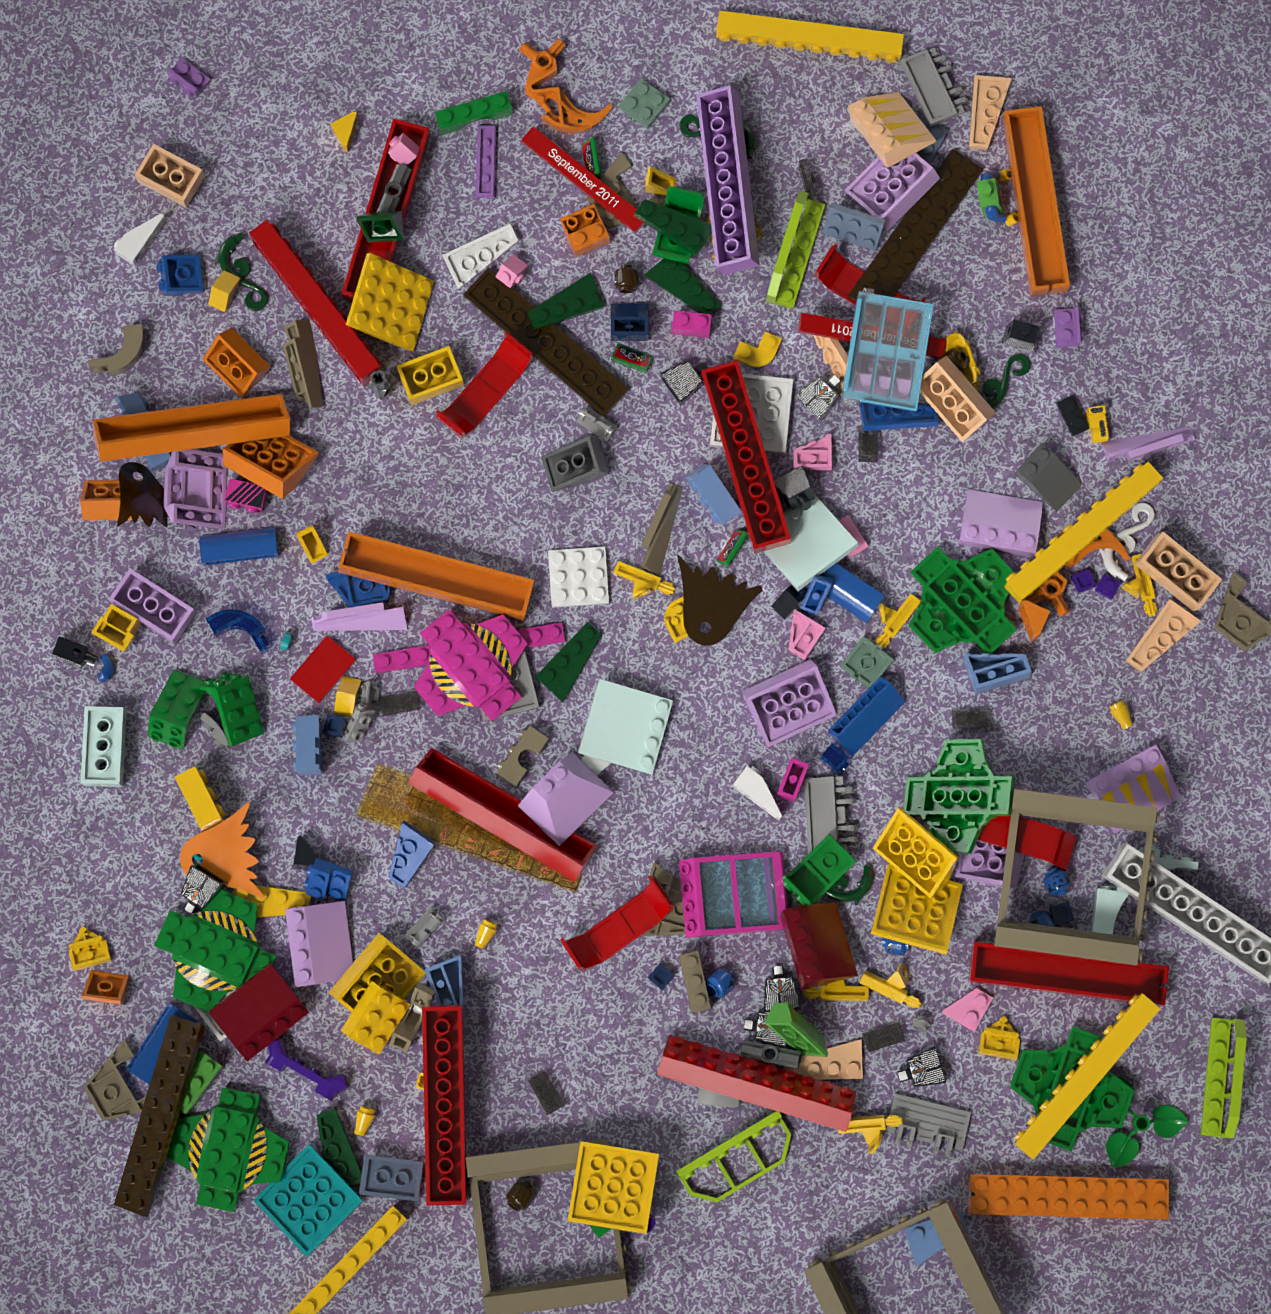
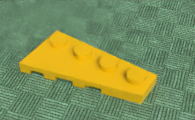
[233,885,311,918]

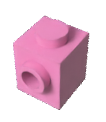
[388,133,420,166]
[496,255,528,288]

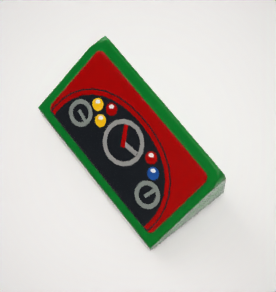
[582,137,600,178]
[611,344,653,374]
[716,530,747,568]

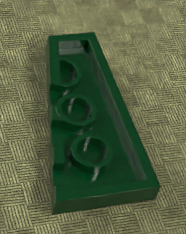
[634,199,712,257]
[644,258,722,315]
[528,272,604,331]
[535,622,602,703]
[316,1107,362,1187]

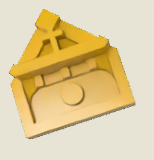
[68,926,112,971]
[978,1016,1020,1061]

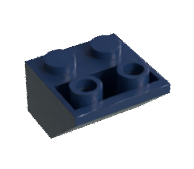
[611,303,649,341]

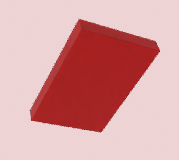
[290,636,356,703]

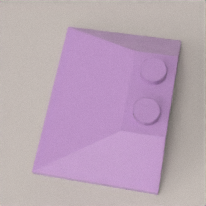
[164,449,227,529]
[518,752,614,846]

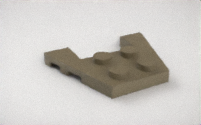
[586,153,659,229]
[1214,572,1271,652]
[640,863,704,937]
[83,1040,146,1121]

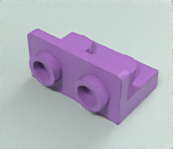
[166,57,211,97]
[1054,306,1084,347]

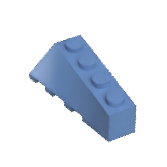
[115,392,172,472]

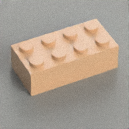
[920,356,996,442]
[1134,532,1222,611]

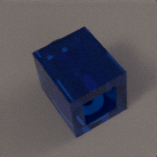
[819,743,850,774]

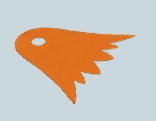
[180,802,265,899]

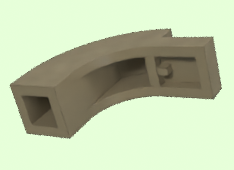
[88,324,145,376]
[389,983,435,1053]

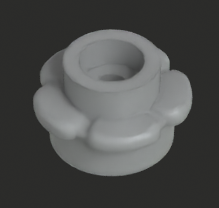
[912,1016,931,1032]

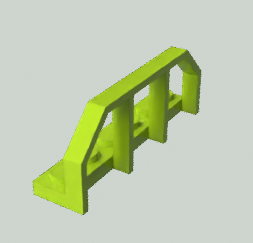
[766,191,825,309]
[1200,1018,1247,1139]
[676,1111,791,1202]

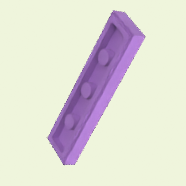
[475,125,496,199]

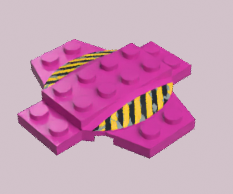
[413,609,528,722]

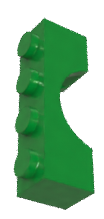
[435,91,513,136]

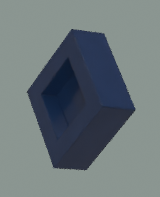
[323,714,348,738]
[1049,901,1074,926]
[648,963,675,991]

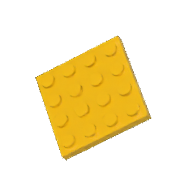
[346,253,434,352]
[870,864,963,955]
[567,1141,659,1234]

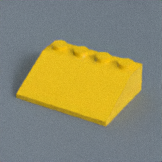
[872,807,959,899]
[328,933,426,1013]

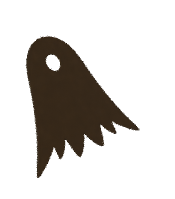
[117,462,196,528]
[677,554,763,646]

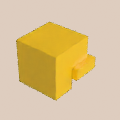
[91,604,141,653]

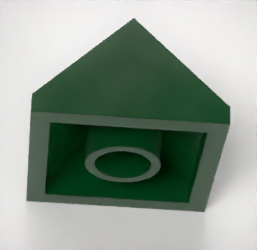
[356,211,404,242]

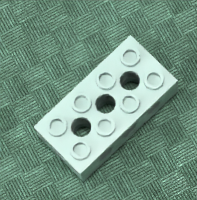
[81,706,127,787]

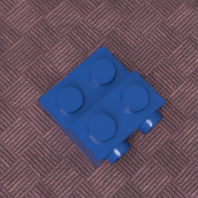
[156,255,204,296]
[303,858,353,901]

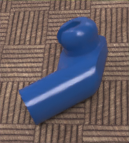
[97,653,115,682]

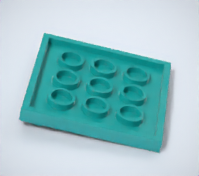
[253,1144,364,1257]

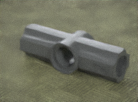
[377,164,412,212]
[368,370,393,400]
[741,1040,802,1068]

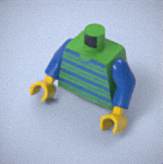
[977,169,1019,226]

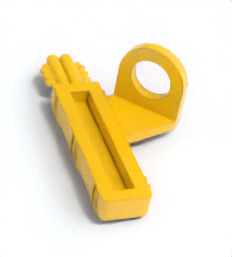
[1121,554,1158,617]
[614,561,676,600]
[875,594,921,649]
[859,963,922,1008]
[803,980,869,1002]
[837,1115,903,1154]

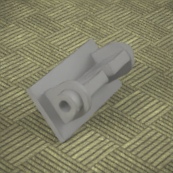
[576,406,618,442]
[359,681,380,722]
[344,703,375,742]
[404,907,443,947]

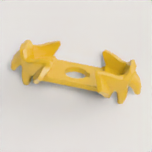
[946,330,981,391]

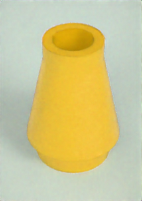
[1109,700,1133,730]
[474,919,498,949]
[354,1105,376,1136]

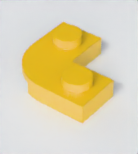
[733,332,782,368]
[664,597,689,644]

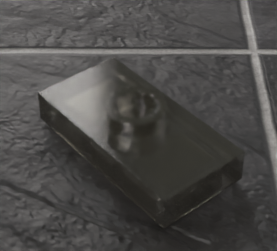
[798,158,815,199]
[858,426,878,463]
[379,691,421,717]
[951,708,991,729]
[862,1022,905,1052]
[528,1072,564,1116]

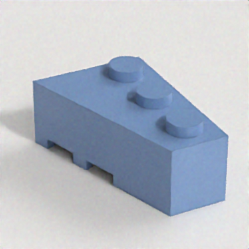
[685,464,742,525]
[963,653,1032,695]
[292,715,323,776]
[424,955,465,1019]
[904,1210,968,1266]

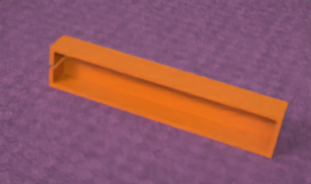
[1002,106,1070,297]
[92,394,290,462]
[338,531,534,621]
[968,1174,1169,1220]

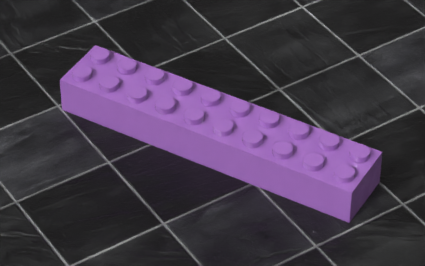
[696,85,760,275]

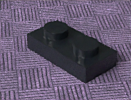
[1056,395,1090,437]

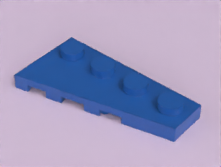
[858,402,939,431]

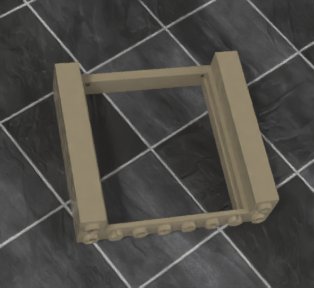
[994,789,1160,965]
[466,1139,632,1314]
[804,1198,1007,1314]

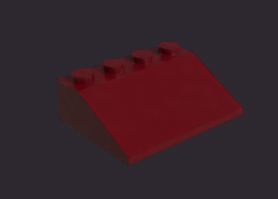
[780,903,858,990]
[208,963,309,1062]

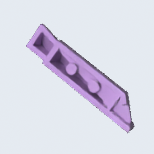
[1101,427,1196,462]
[311,602,407,631]

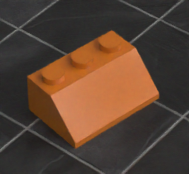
[202,328,271,398]
[80,479,142,521]

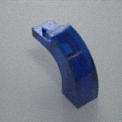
[205,609,269,655]

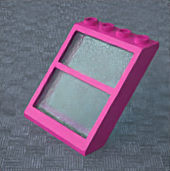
[679,851,788,938]

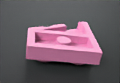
[793,434,832,470]
[788,609,826,661]
[942,988,993,1032]

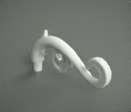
[1099,503,1155,581]

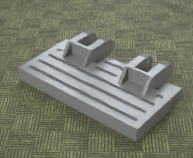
[900,48,968,127]
[804,776,857,854]
[886,1093,971,1158]

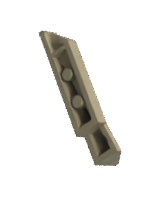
[283,320,323,408]
[641,482,683,576]

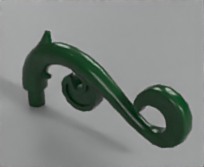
[679,115,756,159]
[214,233,268,311]
[982,354,1030,409]
[791,866,873,906]

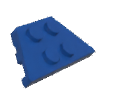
[325,572,392,608]

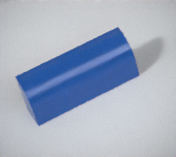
[199,527,279,566]
[808,563,885,623]
[828,677,905,757]
[126,1002,198,1085]

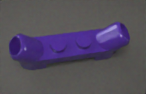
[265,1038,348,1101]

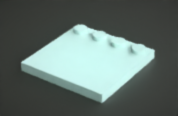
[764,494,859,591]
[578,679,673,775]

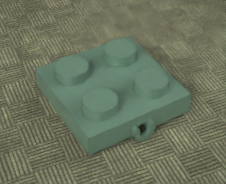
[618,79,671,130]
[840,636,894,689]

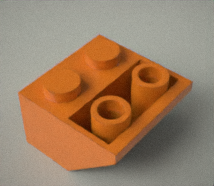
[560,204,610,258]

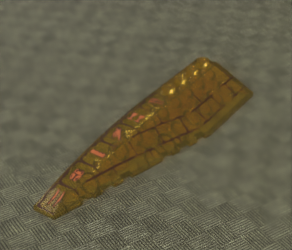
[356,763,583,893]

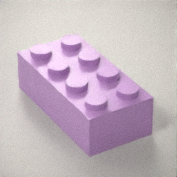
[109,569,196,644]

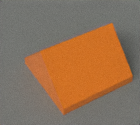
[1018,600,1050,643]
[82,970,129,1005]

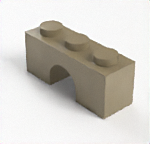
[496,726,549,788]
[679,951,711,1014]

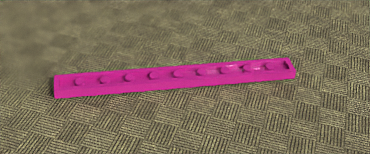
[373,623,565,674]

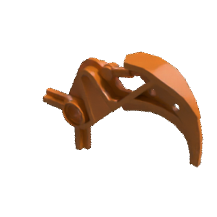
[519,39,613,134]
[1025,530,1130,617]

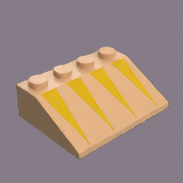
[848,92,936,168]

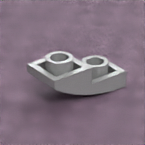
[200,713,230,749]
[698,1088,740,1107]

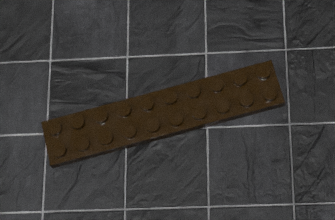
[848,149,983,318]
[463,268,629,417]
[114,1015,205,1217]

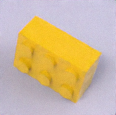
[396,346,464,406]
[175,766,226,832]
[341,980,411,1054]

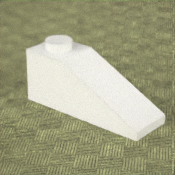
[114,214,166,266]
[733,766,782,821]

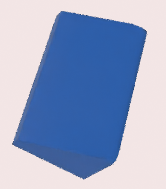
[800,575,833,615]

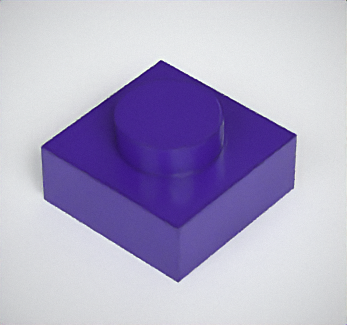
[1070,569,1096,594]
[1095,574,1121,600]

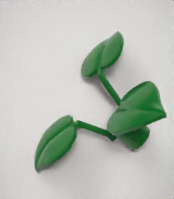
[1106,1077,1189,1167]

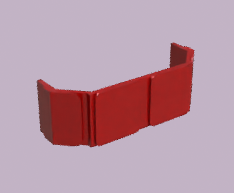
[814,244,927,332]
[436,332,534,439]
[978,816,1077,871]
[560,876,675,972]

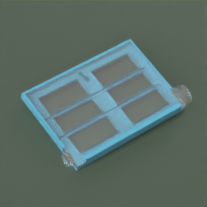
[841,288,934,412]

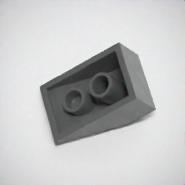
[541,436,610,492]
[1014,443,1082,512]

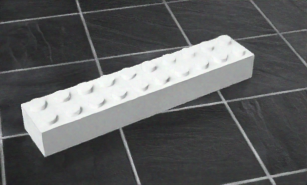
[1102,843,1271,984]

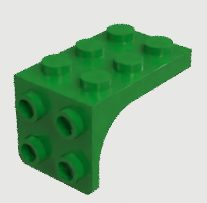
[652,186,705,264]
[148,669,206,749]
[199,672,264,747]
[782,834,857,906]

